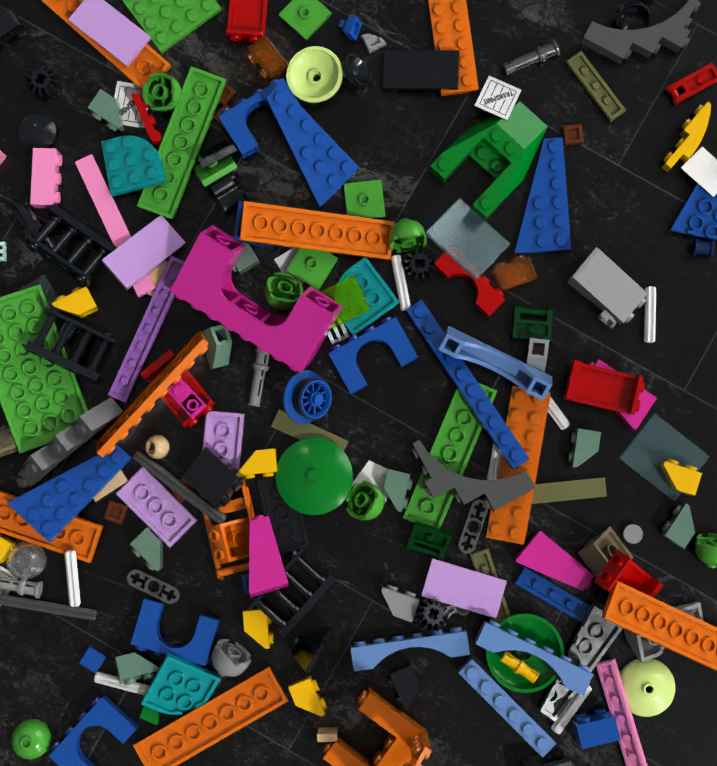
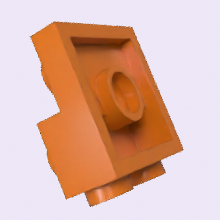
[209,517,250,564]

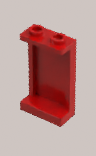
[226,0,268,43]
[140,349,216,428]
[563,360,645,415]
[594,549,663,598]

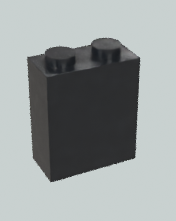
[182,447,246,507]

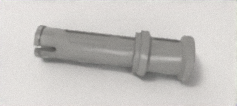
[248,348,270,407]
[0,577,43,599]

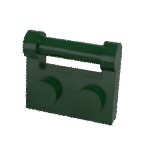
[512,304,553,342]
[405,521,452,561]

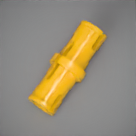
[500,650,540,683]

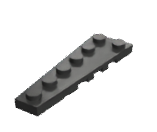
[538,604,623,722]

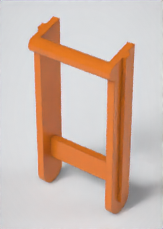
[199,479,255,580]

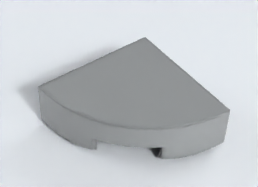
[361,34,386,54]
[598,310,617,329]

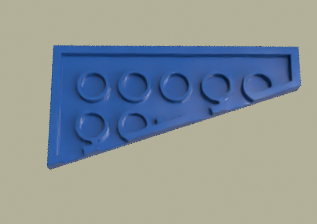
[265,84,360,208]
[514,137,571,254]
[669,183,717,241]
[7,445,132,543]

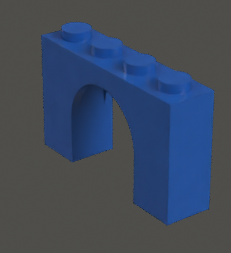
[218,78,301,159]
[328,316,418,395]
[131,597,221,667]
[49,694,139,766]

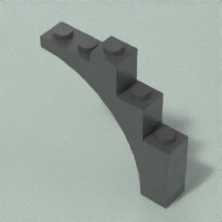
[581,0,701,64]
[14,397,123,493]
[411,440,536,511]

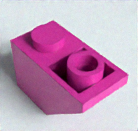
[168,378,207,419]

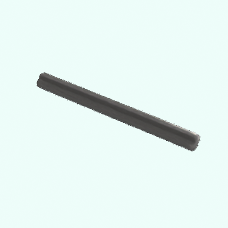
[133,451,226,524]
[0,594,97,620]

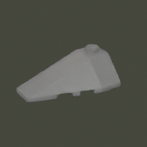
[624,602,704,662]

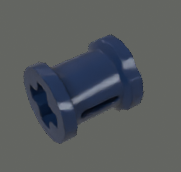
[692,238,715,258]

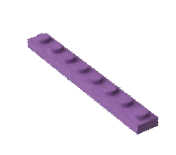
[108,256,185,403]

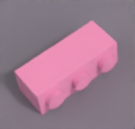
[30,148,62,209]

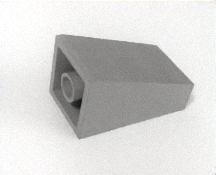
[567,247,647,325]

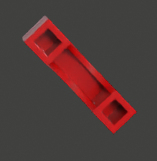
[433,247,505,318]

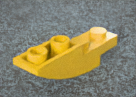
[661,102,711,172]

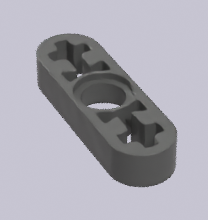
[458,499,488,554]
[127,569,180,604]

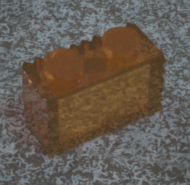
[247,35,289,81]
[492,255,537,291]

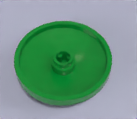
[276,438,353,515]
[486,613,564,693]

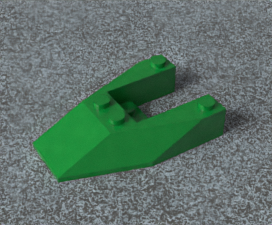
[429,101,548,221]

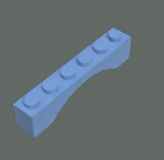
[439,326,553,400]
[474,620,593,696]
[351,627,470,671]
[457,656,557,757]

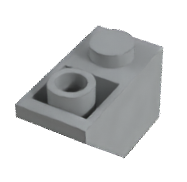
[526,338,549,373]
[381,584,419,622]

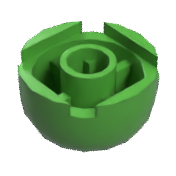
[142,72,182,112]
[388,218,427,254]
[264,272,303,311]
[346,481,385,521]
[695,533,717,568]
[11,719,52,760]

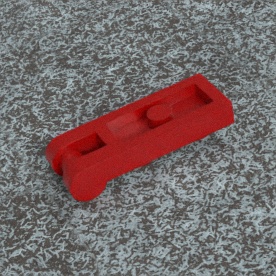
[665,62,717,106]
[131,92,163,146]

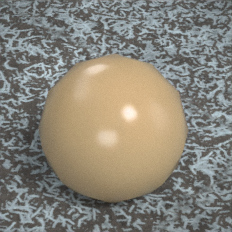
[145,435,170,459]

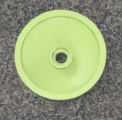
[286,46,343,103]
[620,658,675,717]

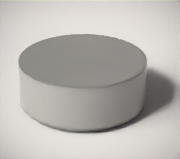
[622,524,643,544]

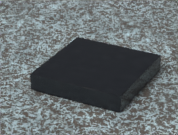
[197,138,237,168]

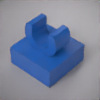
[338,14,362,41]

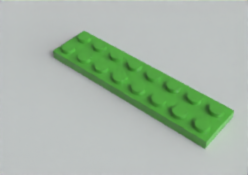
[137,66,227,220]
[403,383,497,528]

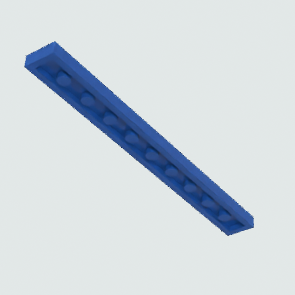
[405,300,529,470]

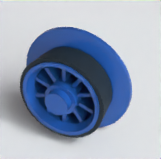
[283,370,332,424]

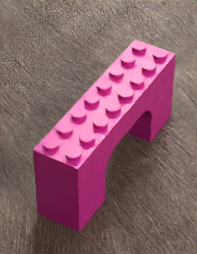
[170,225,344,373]

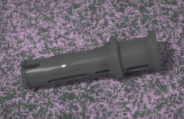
[502,39,560,75]

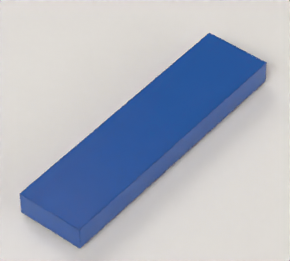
[514,567,591,623]

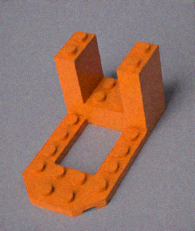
[323,687,432,766]

